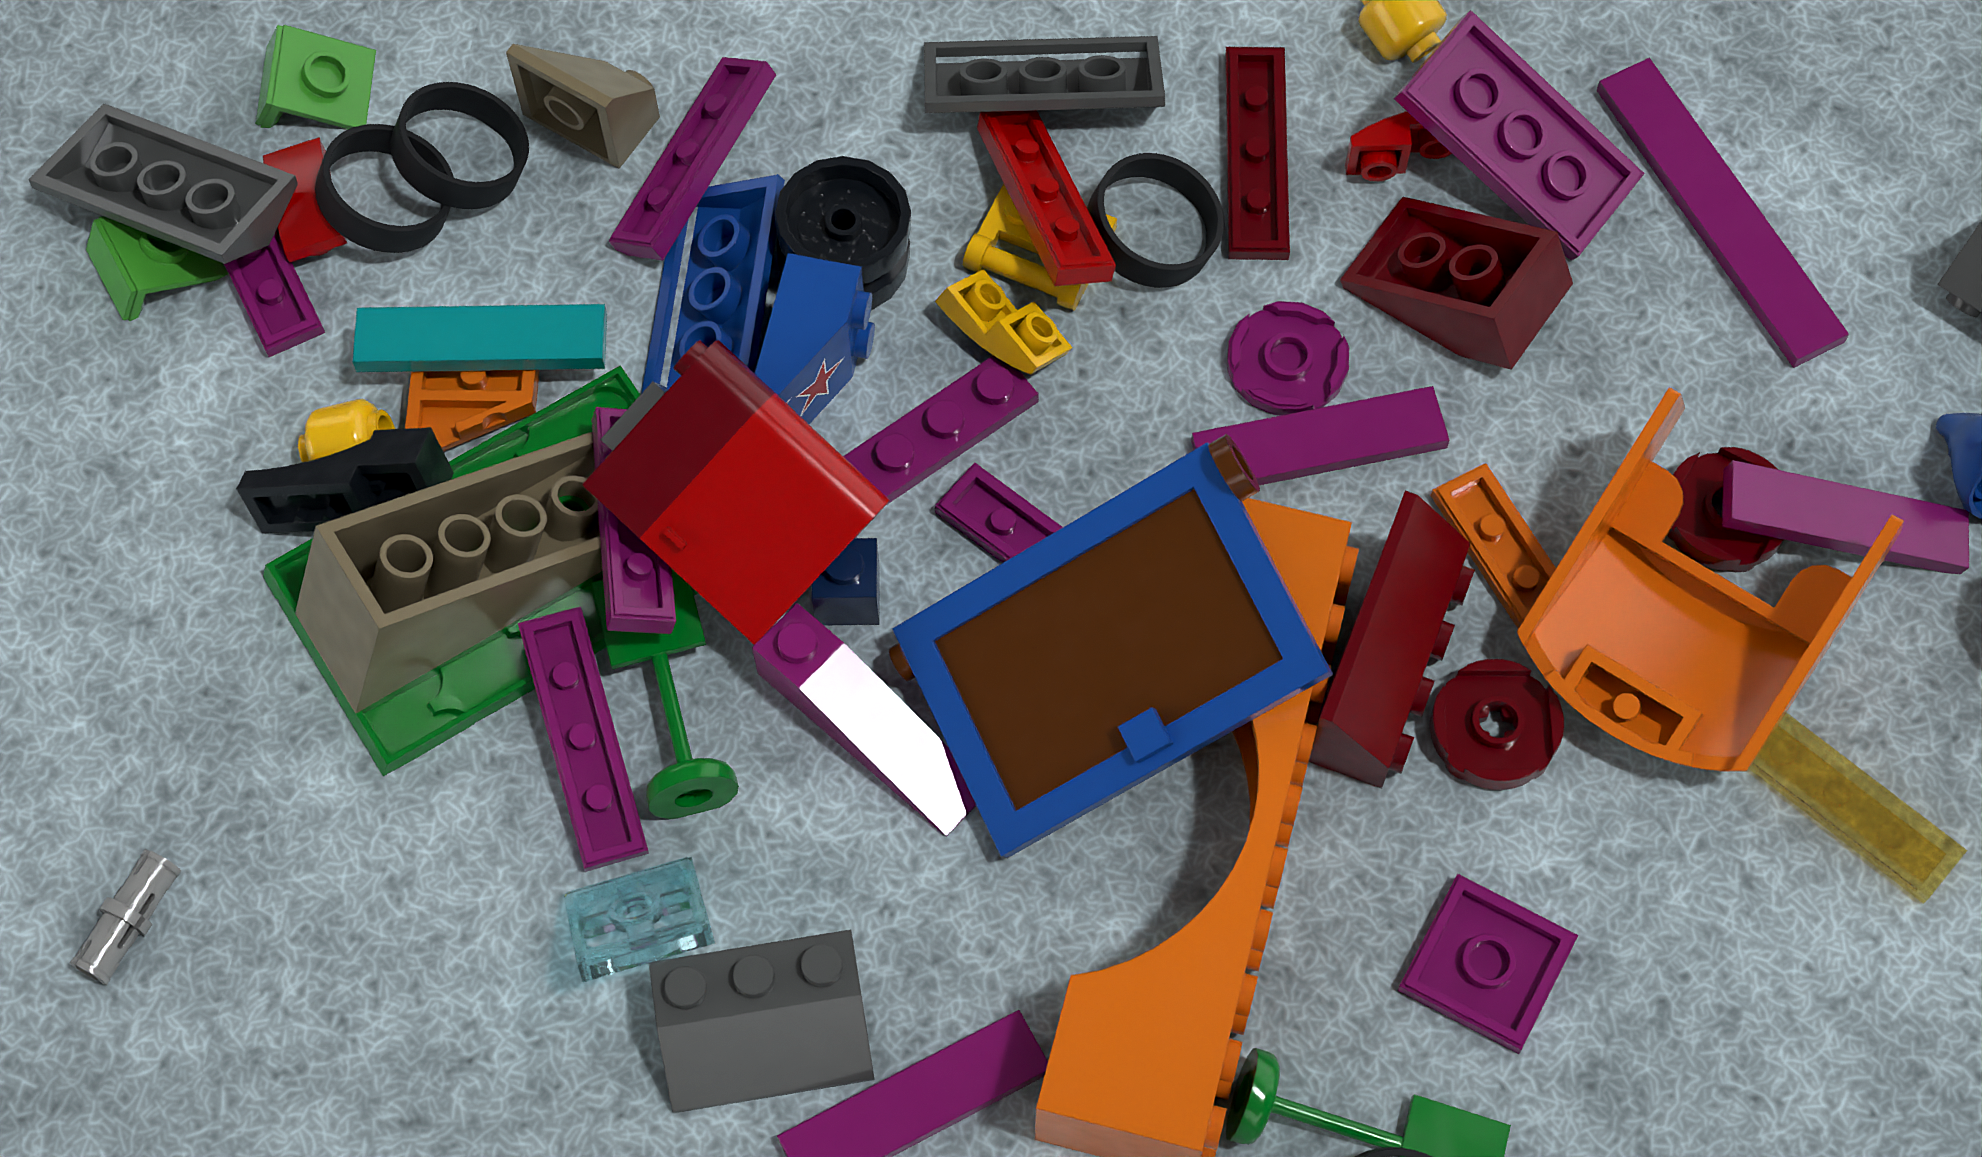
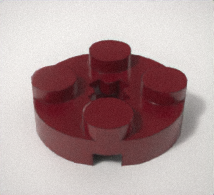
[1667,447,1784,573]
[1430,659,1564,790]

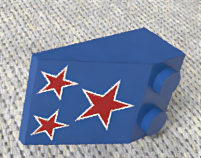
[755,253,875,424]

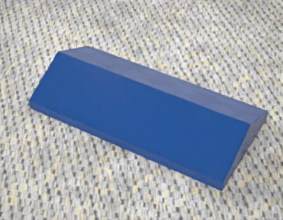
[641,174,785,394]

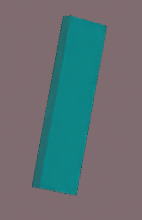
[352,304,607,372]

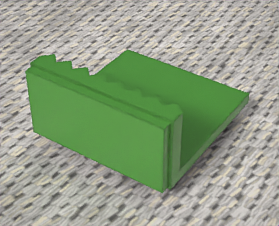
[255,25,376,129]
[86,216,228,321]

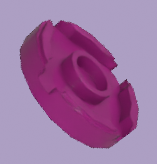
[1227,301,1349,415]

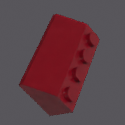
[1309,490,1475,789]

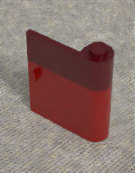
[582,340,890,645]

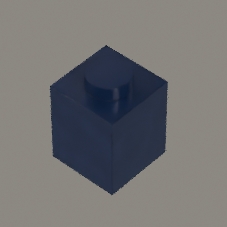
[812,538,880,626]

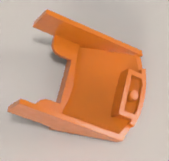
[1517,387,1904,772]

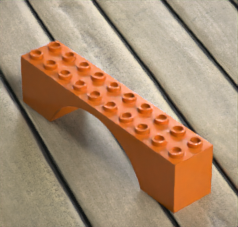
[1035,498,1359,1157]

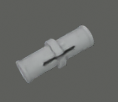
[69,849,181,985]

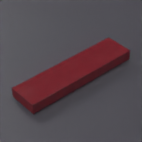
[1225,47,1290,260]

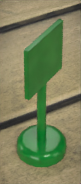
[592,569,739,819]
[1225,1048,1511,1157]

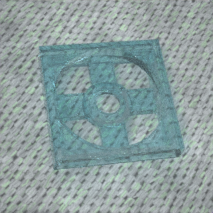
[563,857,715,982]

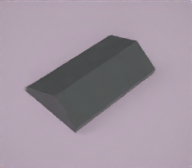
[924,36,1165,113]
[28,103,298,264]

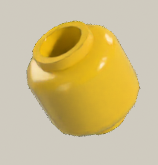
[1358,0,1447,63]
[298,399,395,463]

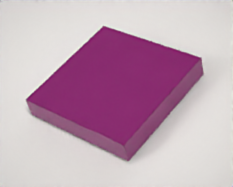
[1397,873,1579,1054]

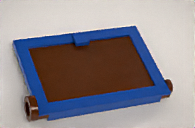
[889,434,1333,858]

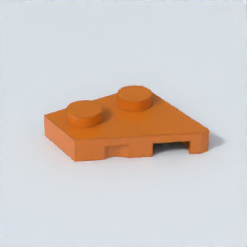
[405,370,540,451]

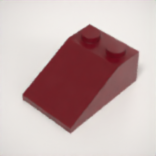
[1340,197,1573,370]

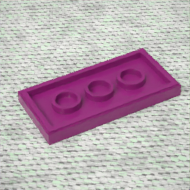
[1393,10,1645,260]

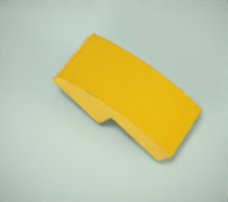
[935,269,1073,375]

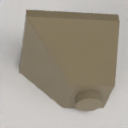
[506,44,660,169]

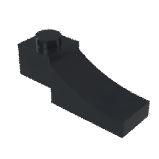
[236,427,454,533]

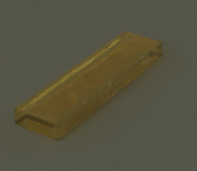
[1749,712,1968,904]

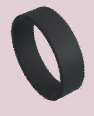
[390,82,529,209]
[315,124,454,253]
[1087,153,1224,288]

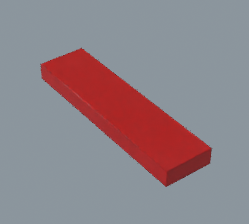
[977,110,1116,286]

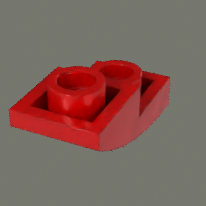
[1345,111,1452,181]
[263,137,347,263]

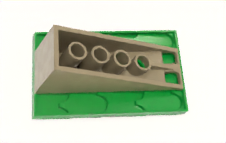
[263,365,698,776]

